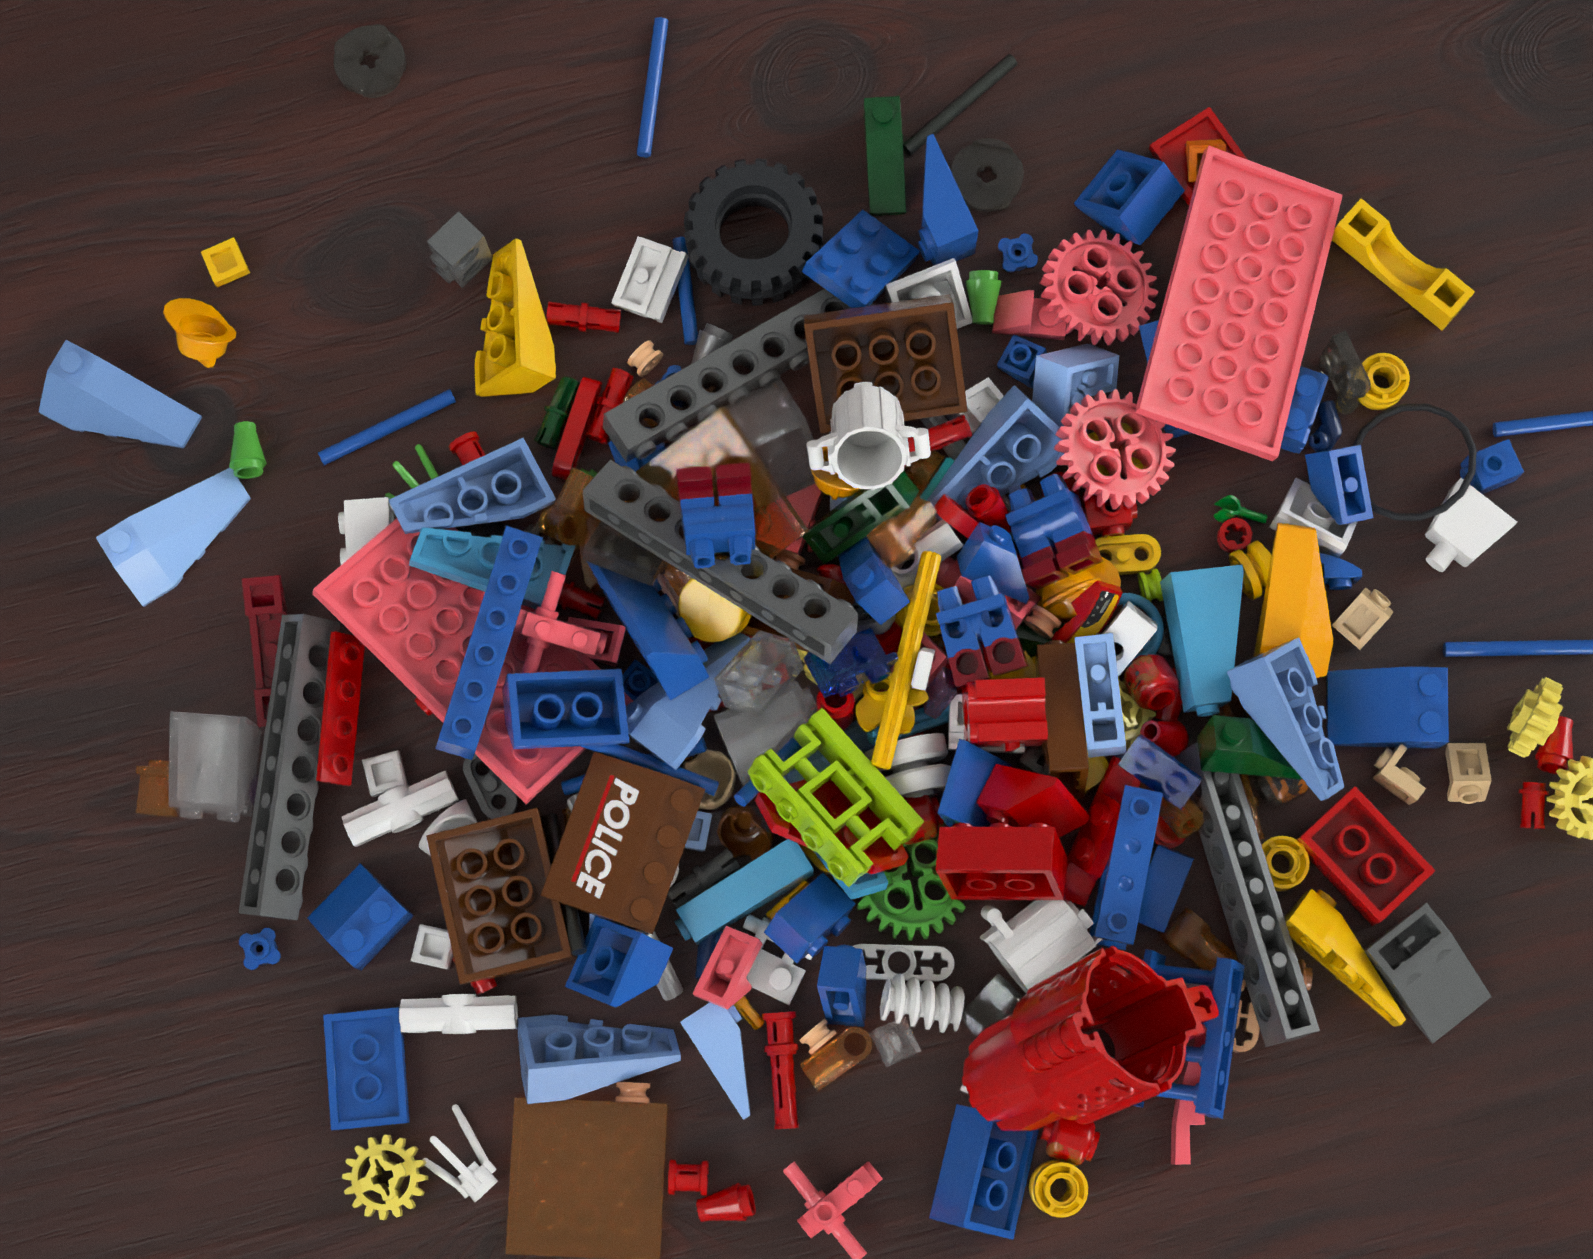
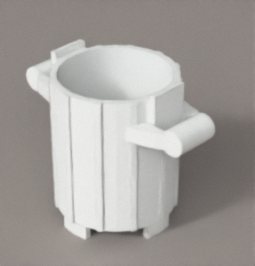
[806,382,931,490]
[980,900,1102,997]

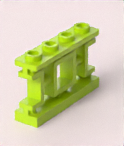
[748,708,924,887]

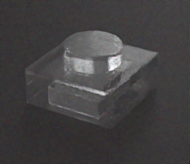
[870,1017,921,1067]

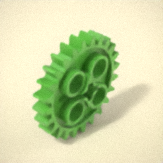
[857,826,966,941]

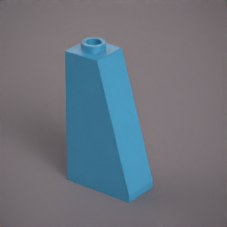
[1160,565,1244,717]
[674,839,814,945]

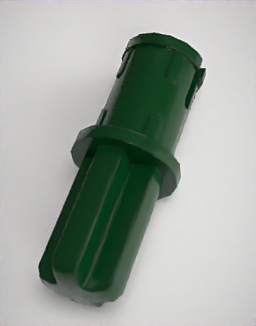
[534,376,580,450]

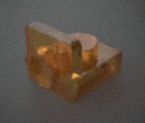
[904,451,945,503]
[136,760,182,817]

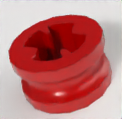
[1217,518,1252,553]

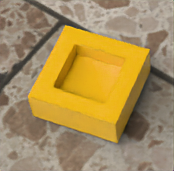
[201,237,250,288]

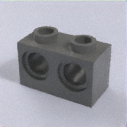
[427,211,493,288]

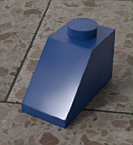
[1305,445,1374,525]
[957,522,1029,604]
[817,944,867,1027]

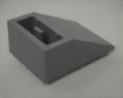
[1363,903,1492,1044]

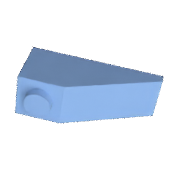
[1075,633,1127,758]
[680,1002,751,1120]

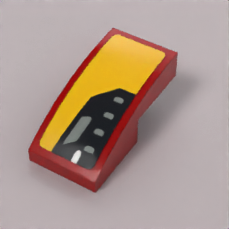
[1051,580,1123,648]

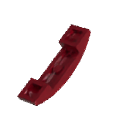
[242,575,288,727]

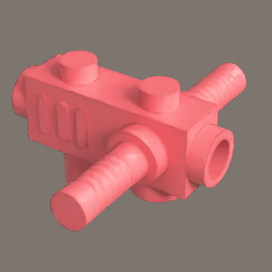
[514,571,608,673]
[783,1161,883,1259]

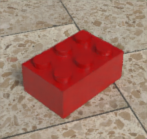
[1296,786,1436,926]
[936,823,1068,900]

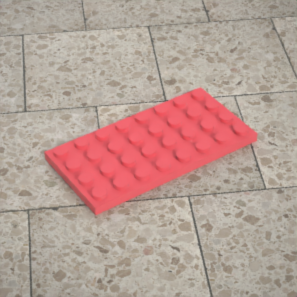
[1135,146,1343,462]
[313,518,633,804]

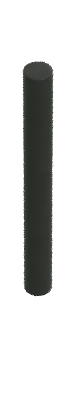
[903,54,1018,156]
[543,813,587,955]

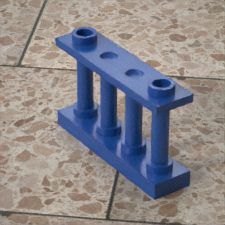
[1089,785,1163,951]
[1133,949,1245,1119]

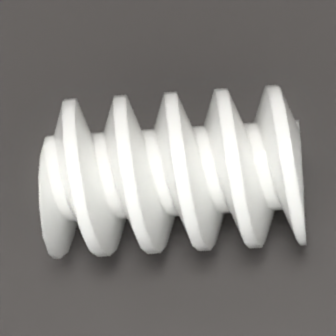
[880,974,965,1033]

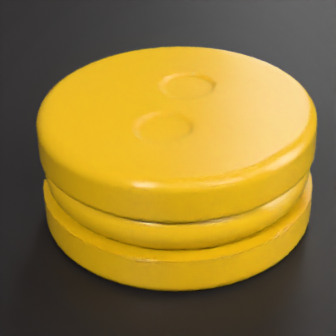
[678,578,752,642]

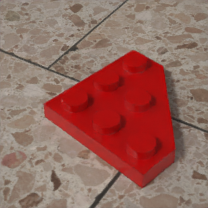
[755,779,909,875]

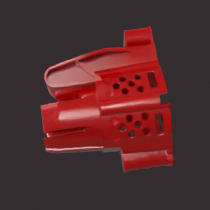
[962,945,1219,1131]

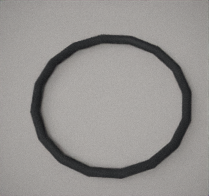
[1352,403,1477,521]

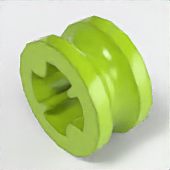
[1138,568,1164,602]

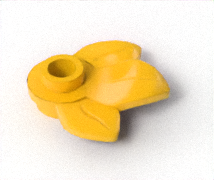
[856,670,929,734]

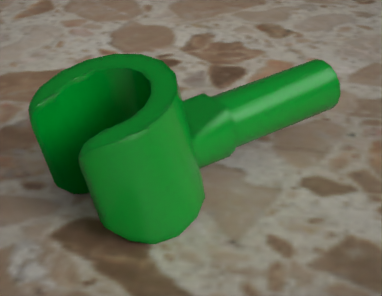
[1214,495,1267,523]

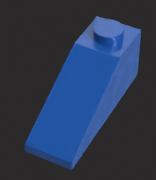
[838,534,910,625]

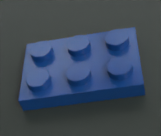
[802,209,920,308]
[323,1007,410,1130]

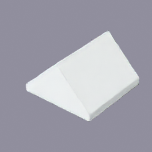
[885,258,972,329]
[1269,478,1357,558]

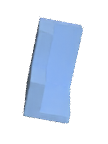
[1032,344,1120,431]

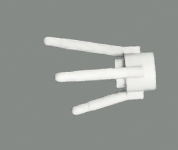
[422,1104,498,1203]

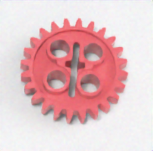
[1039,229,1158,346]
[1054,389,1176,510]

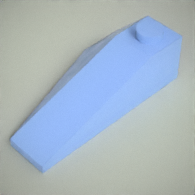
[96,468,251,607]

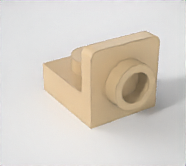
[1332,587,1393,650]
[1445,743,1492,804]
[1373,744,1426,805]

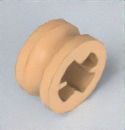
[627,341,663,377]
[799,1019,837,1055]

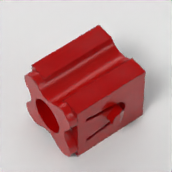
[962,677,1048,752]

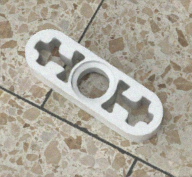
[853,944,954,982]

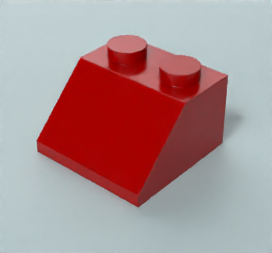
[976,764,1090,838]

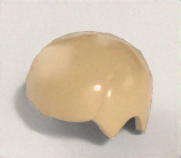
[682,749,736,810]

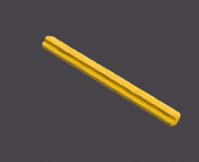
[871,551,941,770]

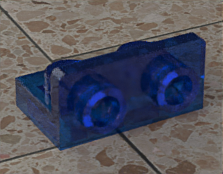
[803,628,899,698]
[1118,735,1202,810]

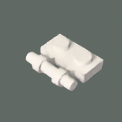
[743,914,812,1006]

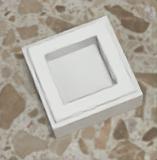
[911,647,936,691]
[362,750,408,797]
[411,924,453,970]

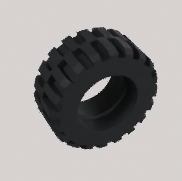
[684,158,823,306]

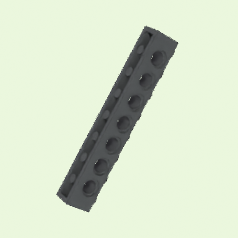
[602,288,874,463]
[583,460,858,664]
[239,614,341,920]
[1175,743,1320,1047]

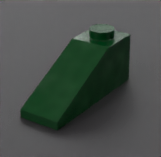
[863,96,906,216]
[801,471,919,564]
[1197,715,1302,779]

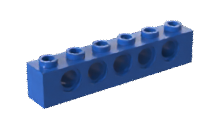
[435,526,543,760]

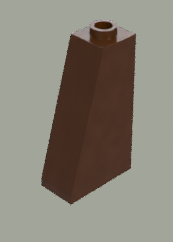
[1035,640,1089,799]

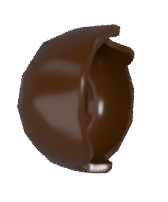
[716,805,775,861]

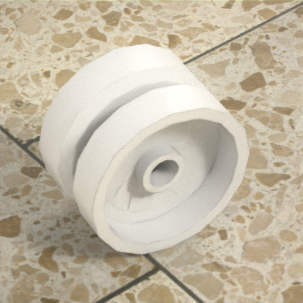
[864,733,951,798]

